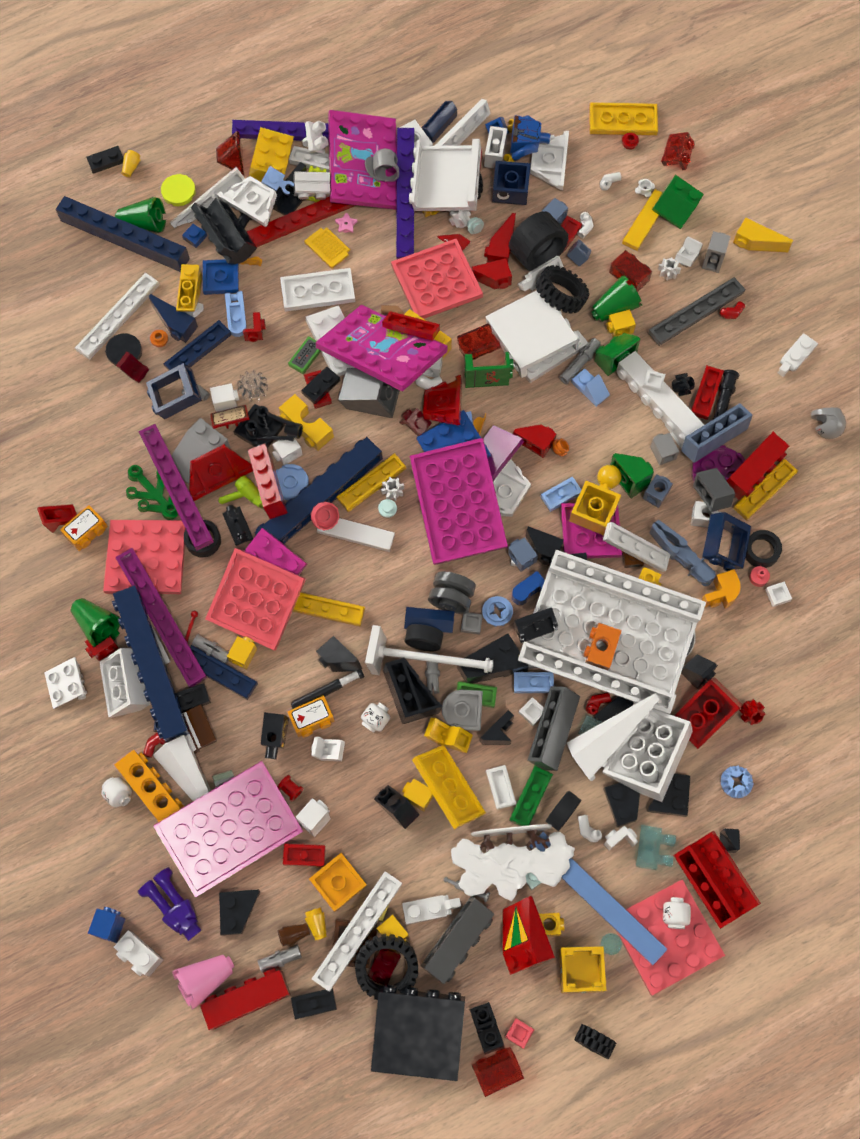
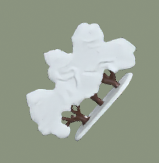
[451,824,575,901]

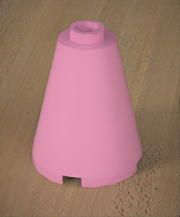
[172,955,234,1010]

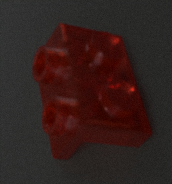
[661,132,695,170]
[457,323,501,360]

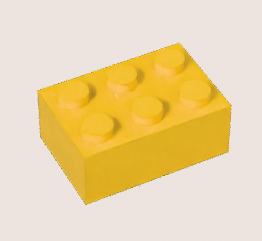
[249,127,294,182]

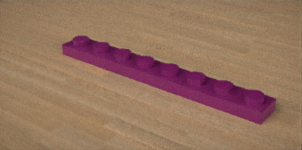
[138,424,214,551]
[115,548,207,688]

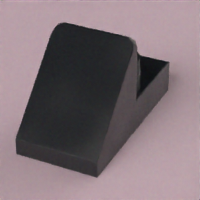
[480,710,514,745]

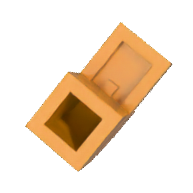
[702,569,741,609]

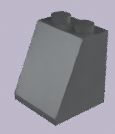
[338,368,400,418]

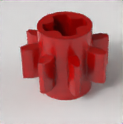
[739,699,766,725]

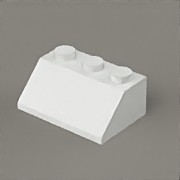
[100,648,150,718]

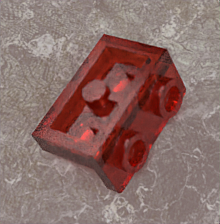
[472,1047,524,1097]

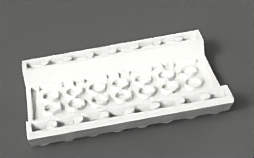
[518,550,706,714]

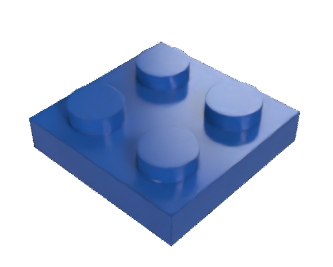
[203,259,239,295]

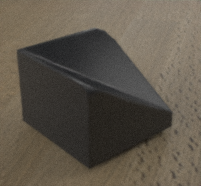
[720,828,740,853]

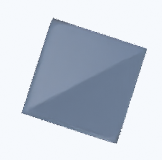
[567,240,591,266]

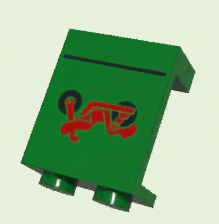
[464,352,514,388]

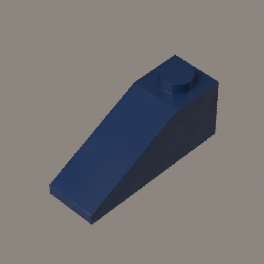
[149,294,198,343]

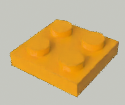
[309,853,367,912]

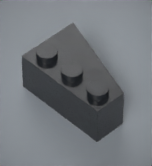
[457,634,529,684]
[383,658,443,725]

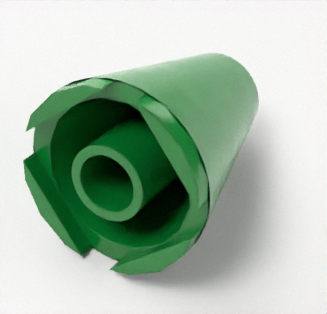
[115,197,166,233]
[590,275,642,322]
[71,598,120,647]

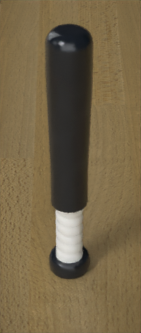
[291,670,365,709]

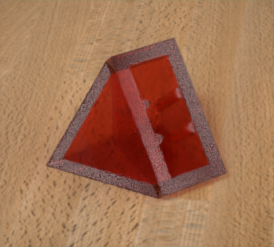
[216,131,244,175]

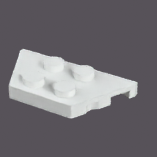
[530,131,569,190]
[217,176,277,227]
[493,459,531,517]

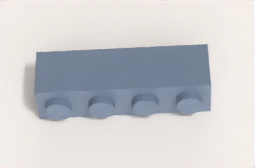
[681,403,753,463]

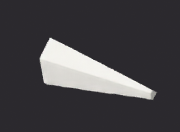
[170,167,245,228]
[567,693,662,781]
[153,735,211,801]

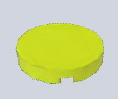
[161,174,196,206]

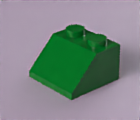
[652,174,704,229]
[594,333,641,376]
[610,453,654,498]

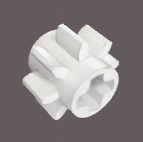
[449,211,471,228]
[658,257,681,281]
[381,477,404,501]

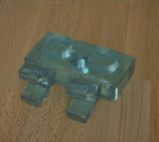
[636,825,676,870]

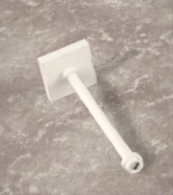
[365,625,494,675]

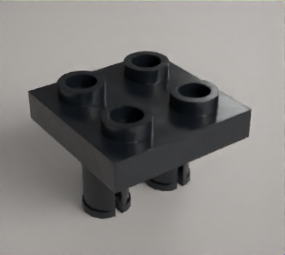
[233,404,285,448]

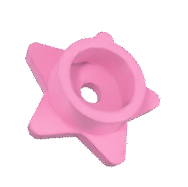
[335,213,358,233]

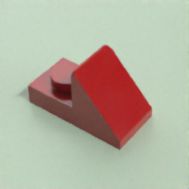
[37,504,77,533]

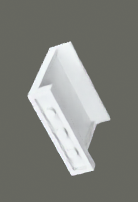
[409,139,481,211]
[485,290,580,378]

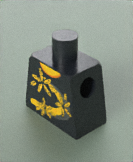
[261,712,289,760]

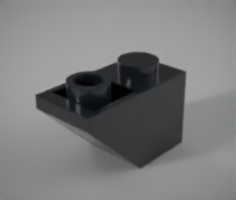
[681,654,718,689]
[374,785,419,829]

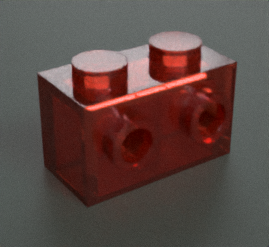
[609,250,652,292]

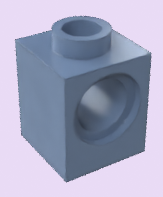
[541,198,568,224]
[643,474,673,508]
[508,537,538,572]

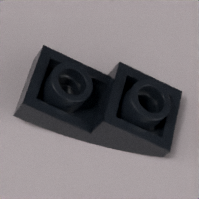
[469,1002,505,1055]

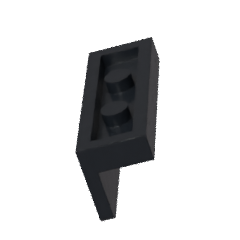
[273,162,307,215]

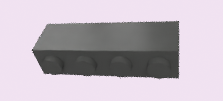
[527,686,580,771]
[420,897,494,984]

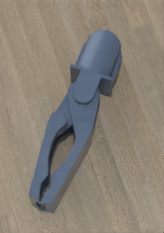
[650,520,716,586]

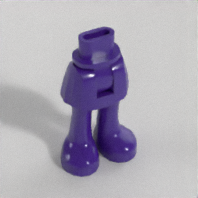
[137,867,202,941]

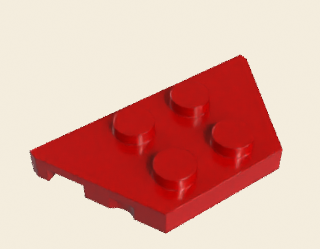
[423,375,462,425]
[189,444,253,501]

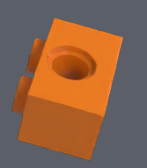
[583,623,622,670]

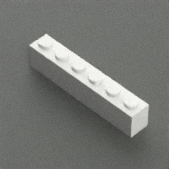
[616,351,704,445]

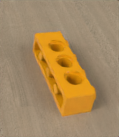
[114,749,185,822]

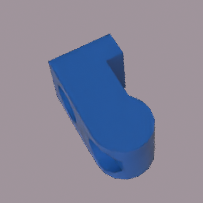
[512,571,545,605]

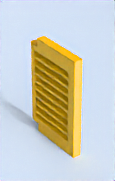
[304,227,350,269]

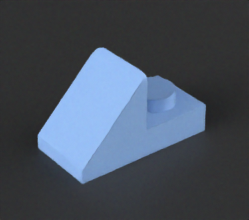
[571,369,610,407]

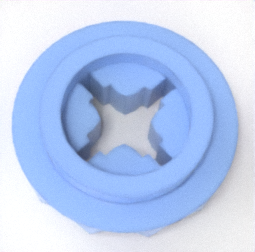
[482,596,513,627]
[721,765,754,798]

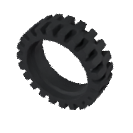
[536,265,590,314]
[355,934,418,1000]

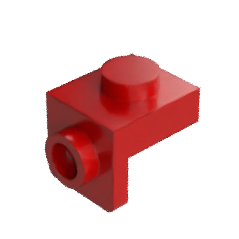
[243,312,266,342]
[84,637,118,661]

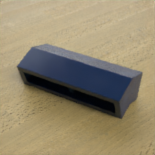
[422,101,457,143]
[404,607,455,633]

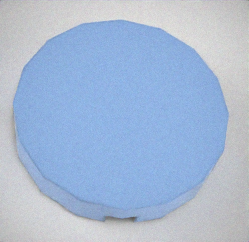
[276,464,309,500]

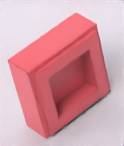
[505,1018,534,1049]

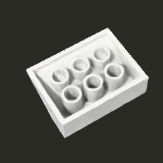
[603,702,693,802]

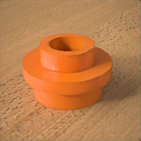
[150,330,168,347]
[552,438,569,457]

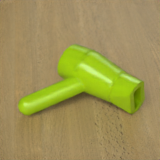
[218,476,263,509]

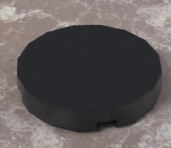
[105,333,142,366]

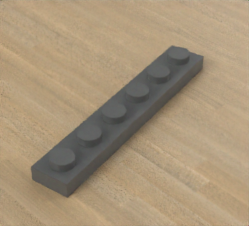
[648,277,746,346]

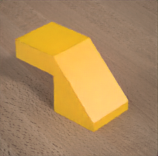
[424,718,473,753]

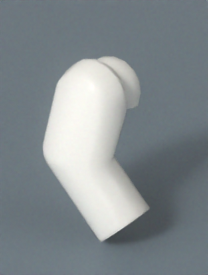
[600,172,621,190]
[577,212,594,238]
[415,375,442,390]
[578,815,602,842]

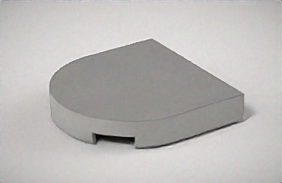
[442,690,483,731]

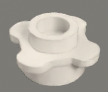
[635,179,655,197]

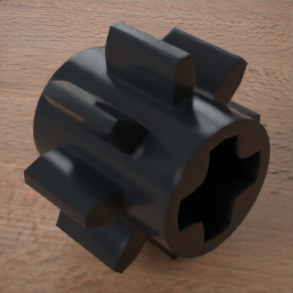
[672,373,695,396]

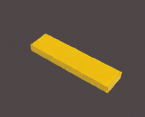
[622,189,662,251]
[336,453,407,512]
[733,458,798,521]
[292,592,365,627]

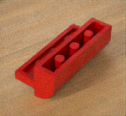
[673,831,761,929]

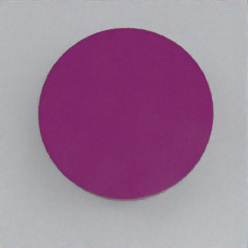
[692,445,745,481]

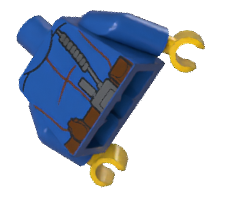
[503,115,551,162]

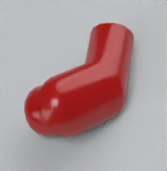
[720,301,745,319]
[586,692,611,715]
[143,733,167,758]

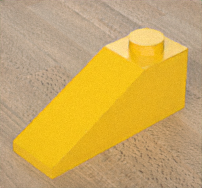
[733,218,793,253]

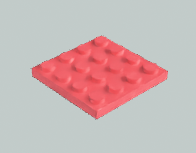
[391,239,483,319]
[103,520,186,594]
[205,548,306,650]
[616,879,725,996]

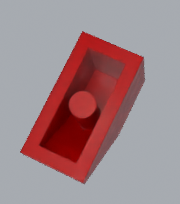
[472,258,512,290]
[513,424,557,458]

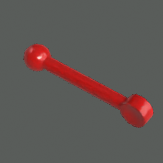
[185,611,198,645]

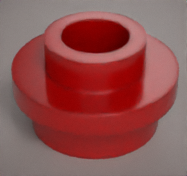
[622,133,639,150]

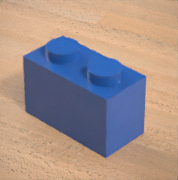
[88,906,125,943]

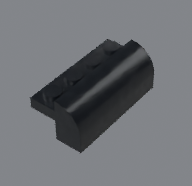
[191,198,257,264]

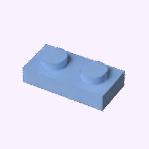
[540,476,582,512]
[514,672,554,693]

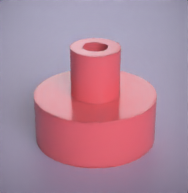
[749,566,770,587]

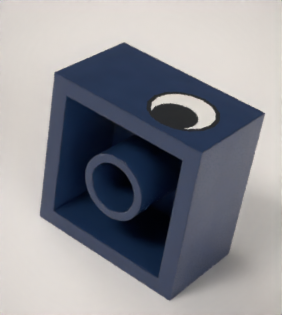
[492,161,531,205]

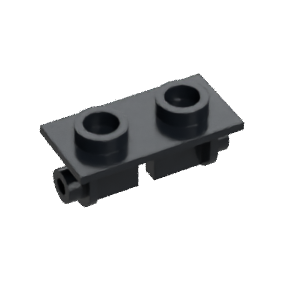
[222,505,253,546]

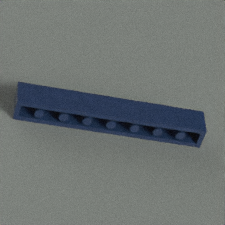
[55,196,190,272]
[255,437,383,544]
[112,585,190,743]

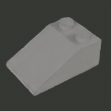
[171,418,231,484]

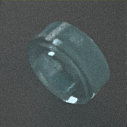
[600,933,622,955]

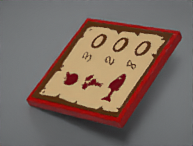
[210,405,249,429]

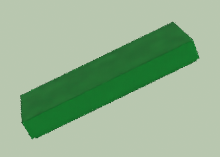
[509,766,553,826]

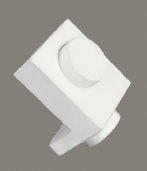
[675,237,703,267]
[311,737,345,761]
[604,826,638,850]

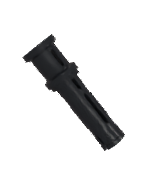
[713,369,740,419]

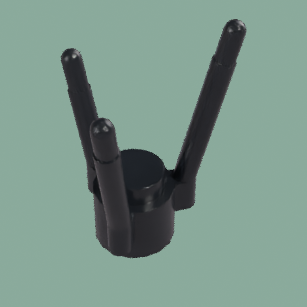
[257,414,303,442]

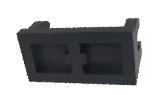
[513,607,558,643]

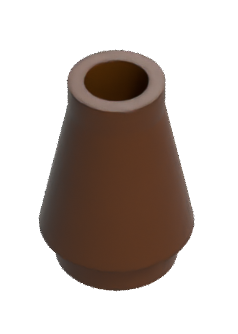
[278,923,310,947]

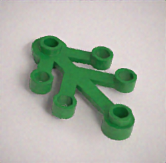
[126,465,179,520]

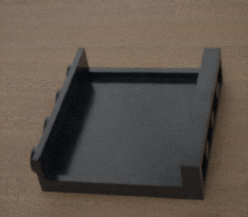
[371,985,465,1081]

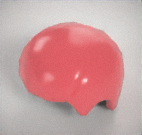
[311,502,339,531]

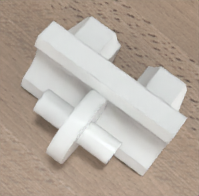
[302,121,329,156]

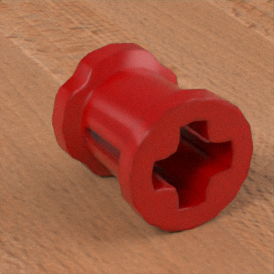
[277,775,304,802]

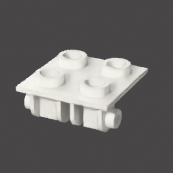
[44,657,87,709]

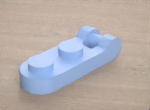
[225,291,247,337]

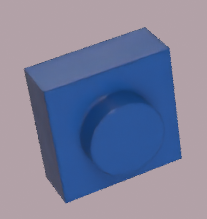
[182,224,207,248]

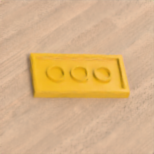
[589,102,658,136]
[412,745,486,830]

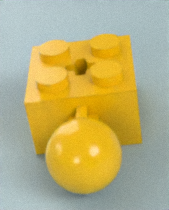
[569,465,621,536]

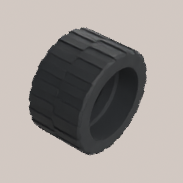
[509,211,569,271]

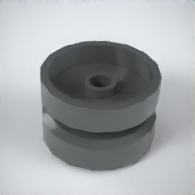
[428,571,476,614]

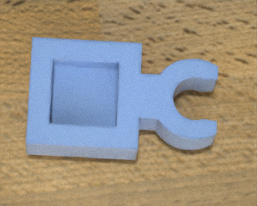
[261,166,294,195]

